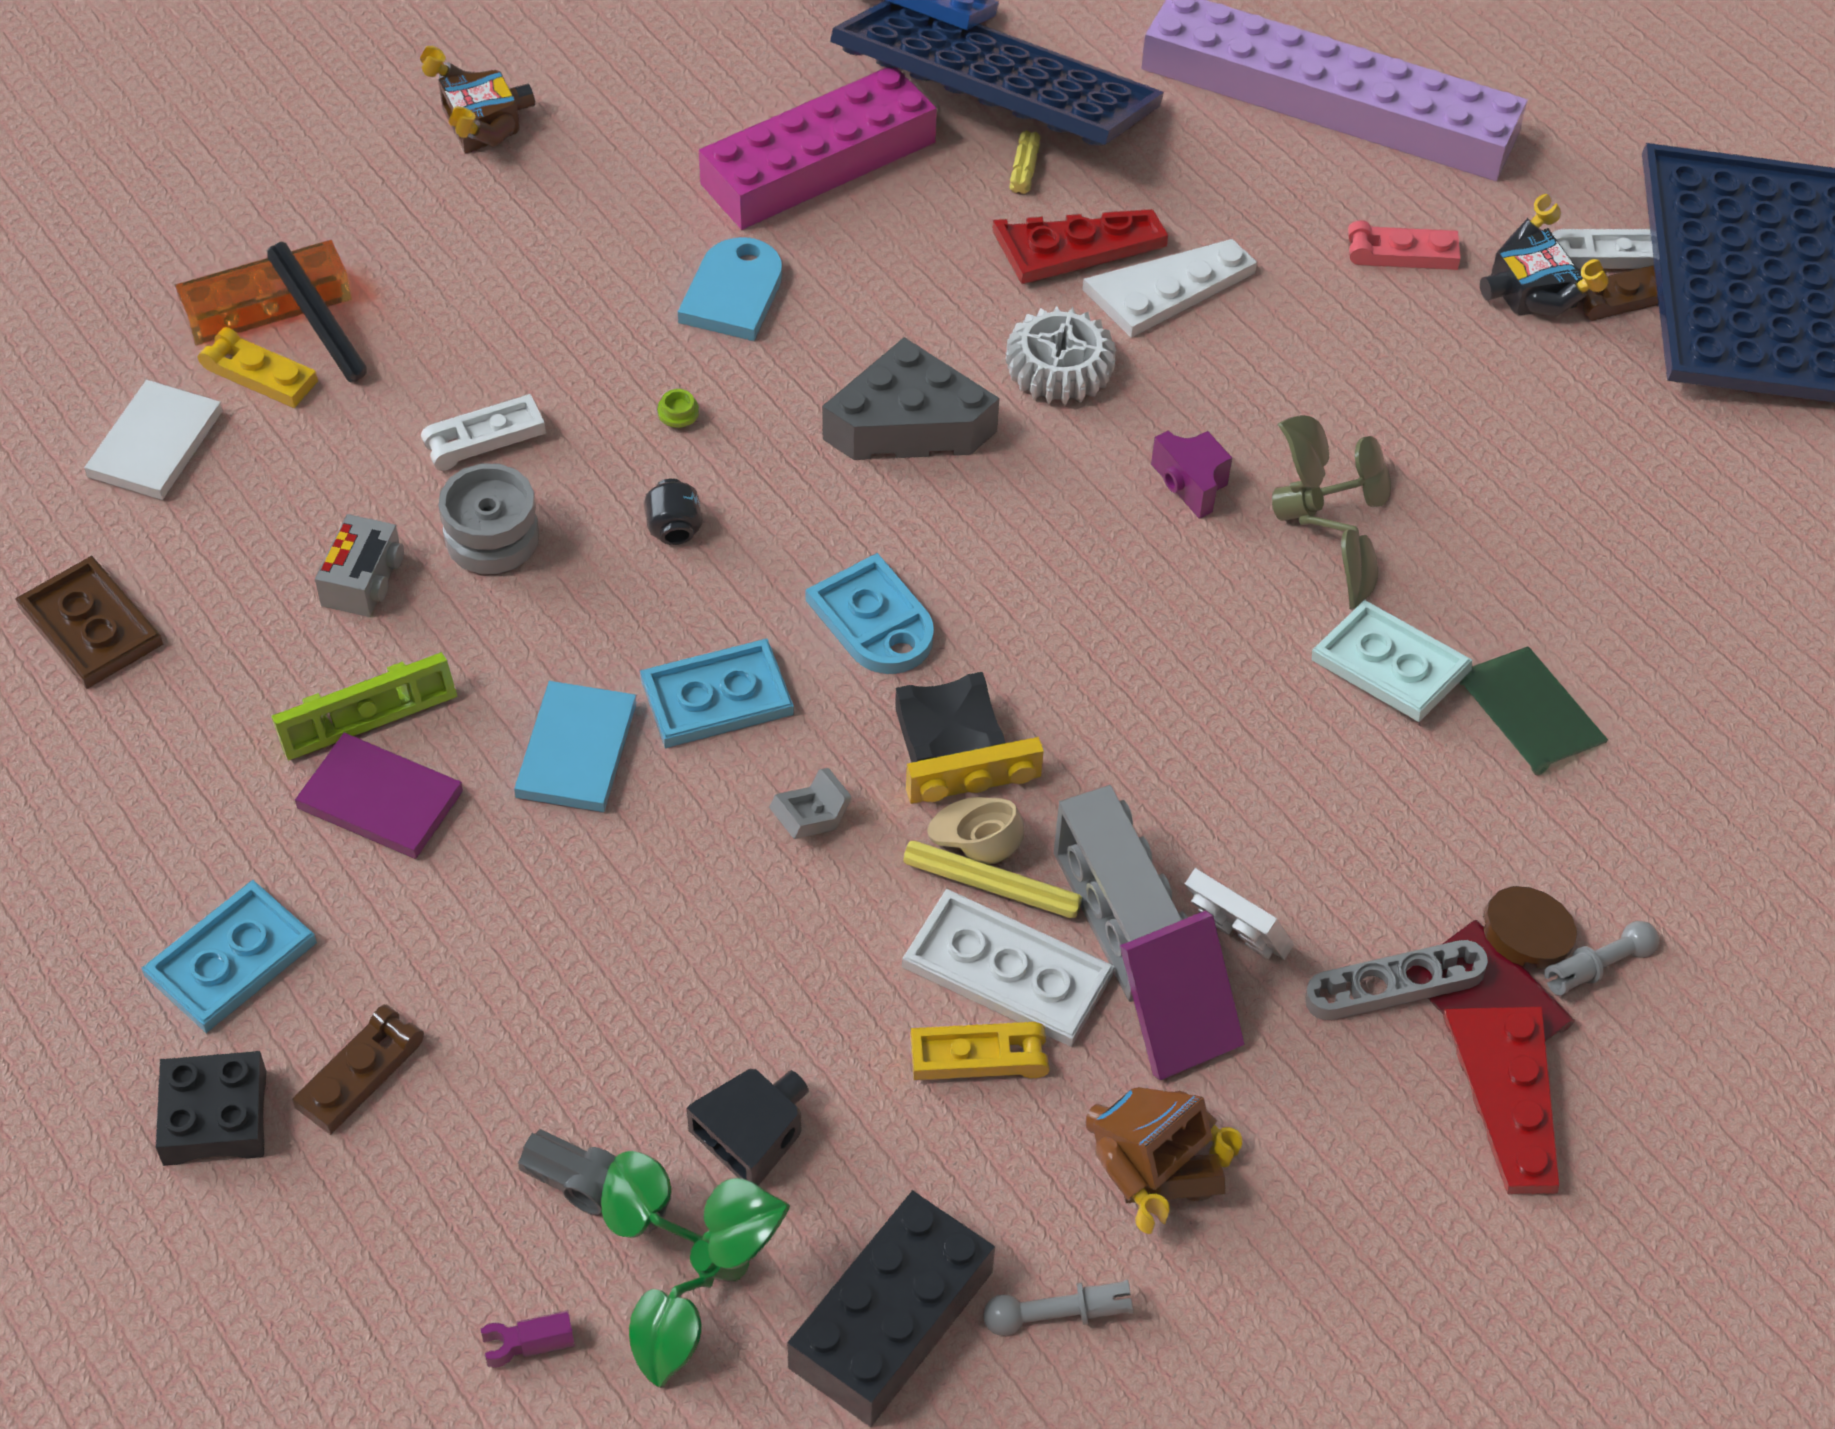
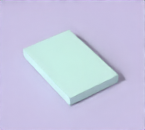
[1311,600,1472,722]

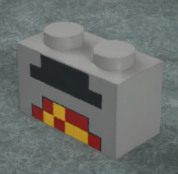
[315,514,404,617]

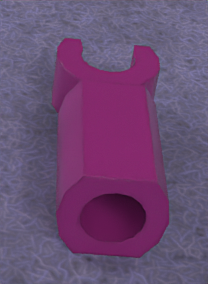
[480,1310,575,1368]

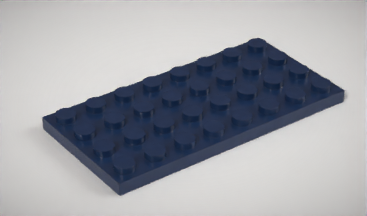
[830,0,1164,146]

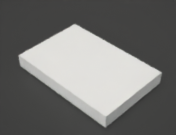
[84,380,223,500]

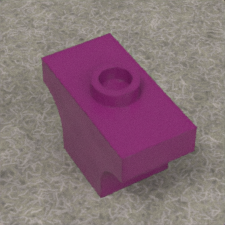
[1151,430,1232,519]

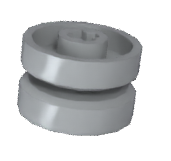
[438,464,539,574]

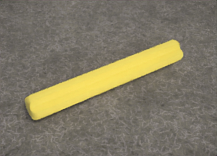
[903,841,1082,918]

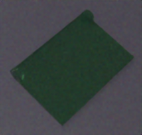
[1459,646,1608,775]

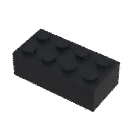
[787,1190,995,1427]

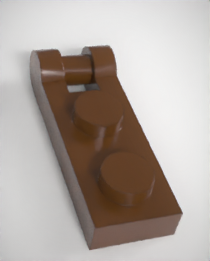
[1580,265,1659,321]
[292,1004,424,1135]

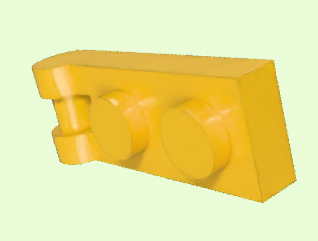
[197,327,318,408]
[910,1022,1050,1080]

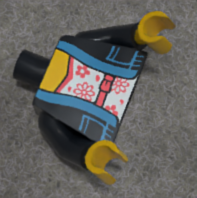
[1479,194,1608,316]

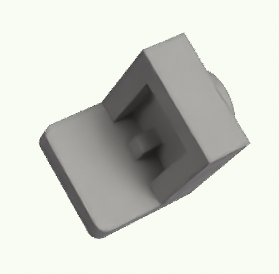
[769,768,851,839]

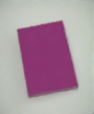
[295,733,463,859]
[1119,910,1245,1080]

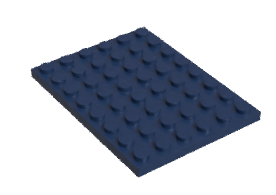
[1642,143,1835,402]

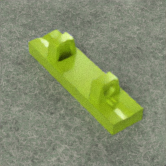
[271,652,458,761]

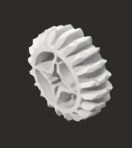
[1006,306,1116,405]

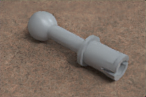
[1545,921,1660,995]
[983,1280,1133,1336]

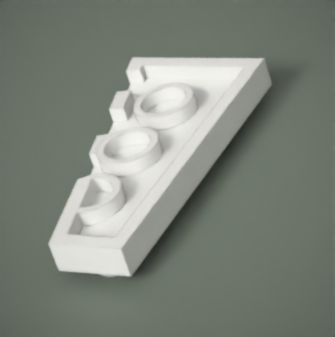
[1082,239,1257,338]

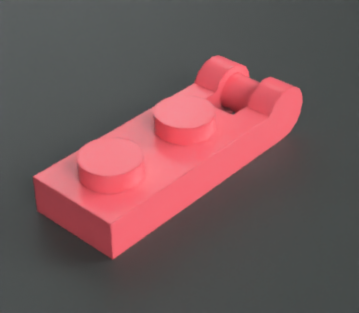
[1348,220,1461,270]

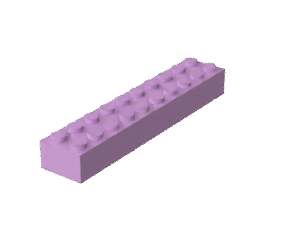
[1141,0,1528,181]

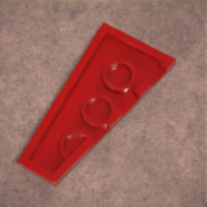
[992,209,1169,284]
[1443,1007,1559,1194]

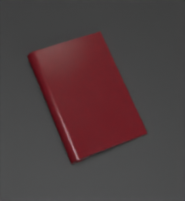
[1406,920,1575,1042]

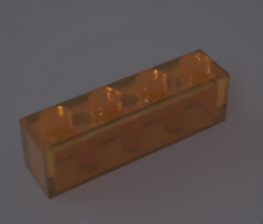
[175,239,352,346]

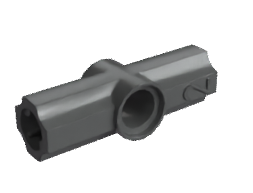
[518,1129,671,1234]

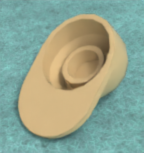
[927,797,1024,864]

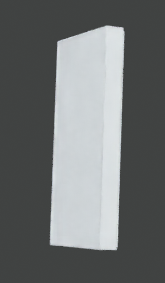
[902,888,1114,1047]

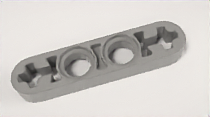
[1305,940,1488,1020]

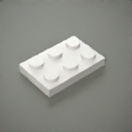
[1185,868,1295,960]

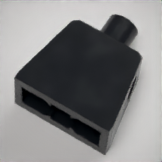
[686,1069,809,1185]

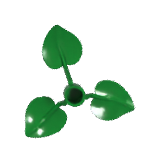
[601,1151,790,1387]

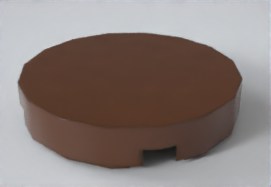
[1483,886,1577,969]

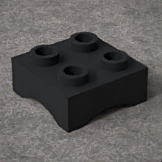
[895,672,1006,763]
[155,1051,266,1166]

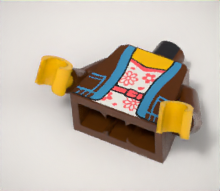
[420,45,535,154]

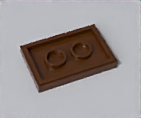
[15,555,164,689]

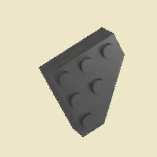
[822,337,1000,460]

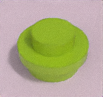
[657,389,699,428]

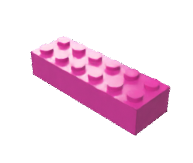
[699,68,937,230]

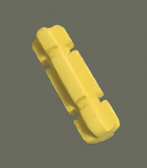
[1009,130,1040,194]

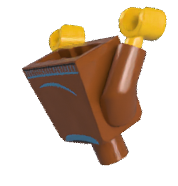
[1086,1087,1242,1234]

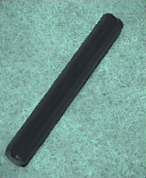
[267,242,367,382]

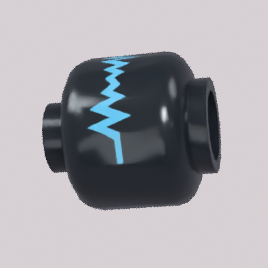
[644,478,703,545]

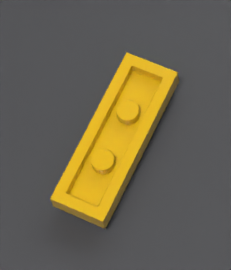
[906,737,1044,804]

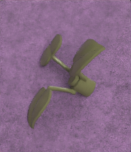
[1272,415,1391,609]

